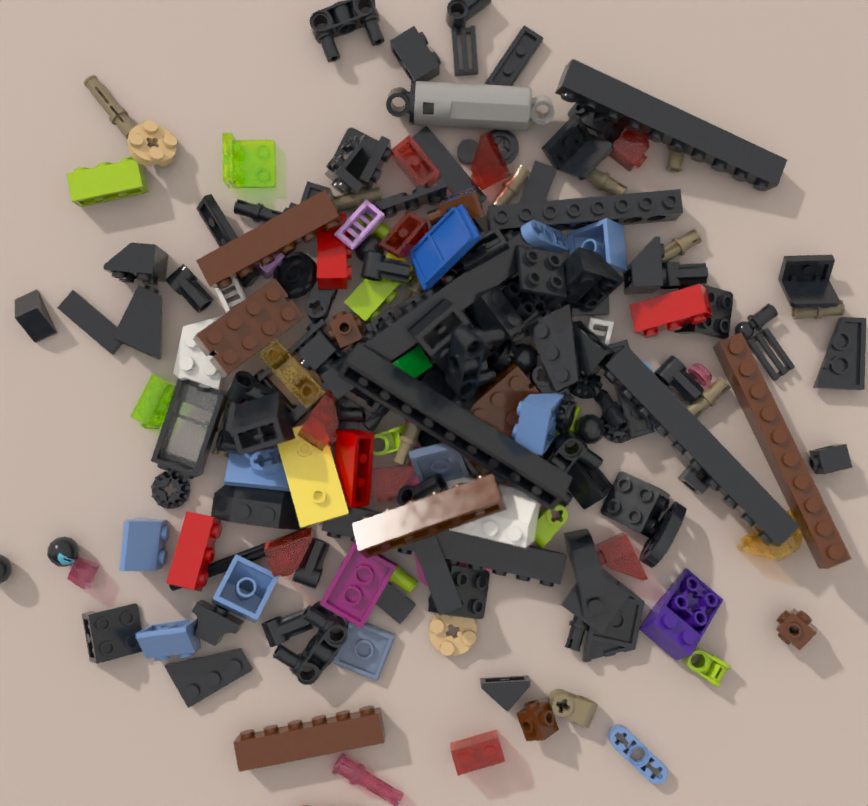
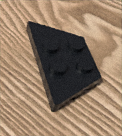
[582,569,645,662]

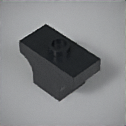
[192,600,244,646]

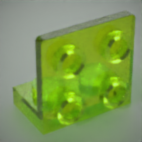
[222,133,276,188]
[130,374,176,430]

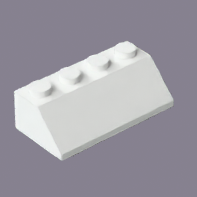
[446,477,540,548]

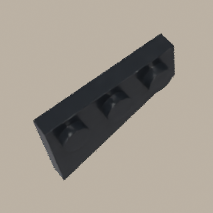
[375,177,447,218]
[813,317,866,390]

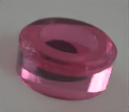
[688,363,712,386]

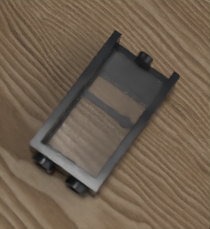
[151,378,228,479]

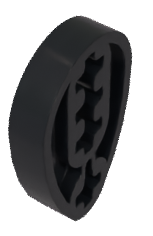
[639,501,687,568]

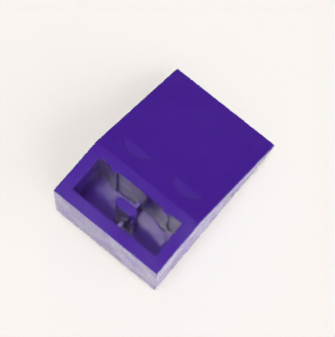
[639,568,723,661]

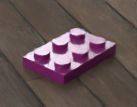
[319,540,398,628]

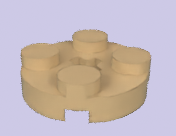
[127,120,177,167]
[429,613,477,656]

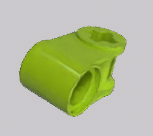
[373,424,408,456]
[534,504,568,548]
[682,646,732,688]

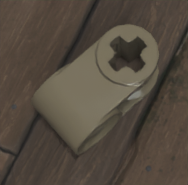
[548,689,598,728]

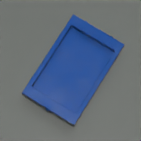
[408,204,482,291]

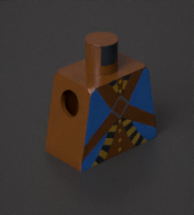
[427,186,484,226]

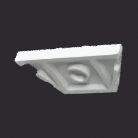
[173,316,223,390]

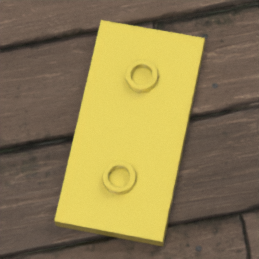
[277,420,349,529]

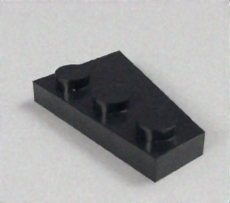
[526,304,580,392]
[164,648,253,708]

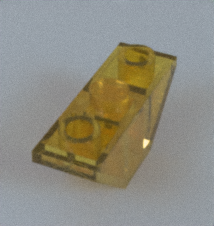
[257,338,326,409]
[736,510,803,561]

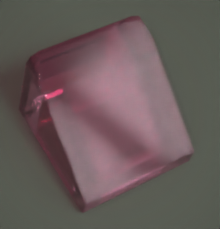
[67,556,100,590]

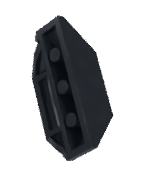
[211,485,306,530]

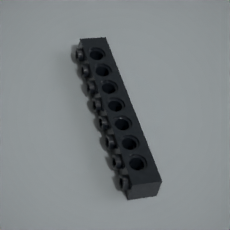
[486,189,683,235]

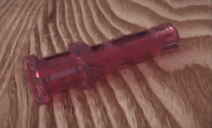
[331,753,404,806]

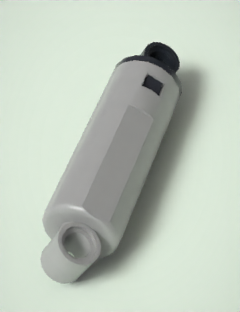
[386,81,555,131]

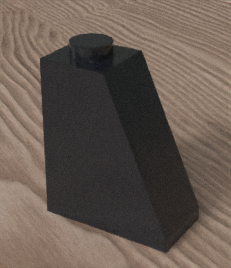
[113,285,162,360]

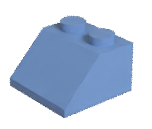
[568,218,627,274]
[512,393,564,456]
[119,518,170,571]
[211,554,280,623]
[136,619,201,661]

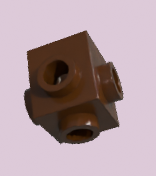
[328,311,364,350]
[776,608,817,651]
[516,700,559,741]

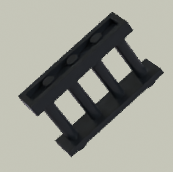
[254,319,342,428]

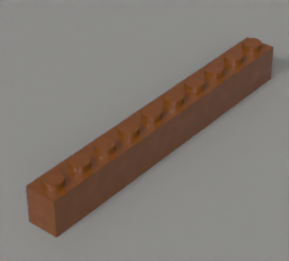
[713,332,851,569]

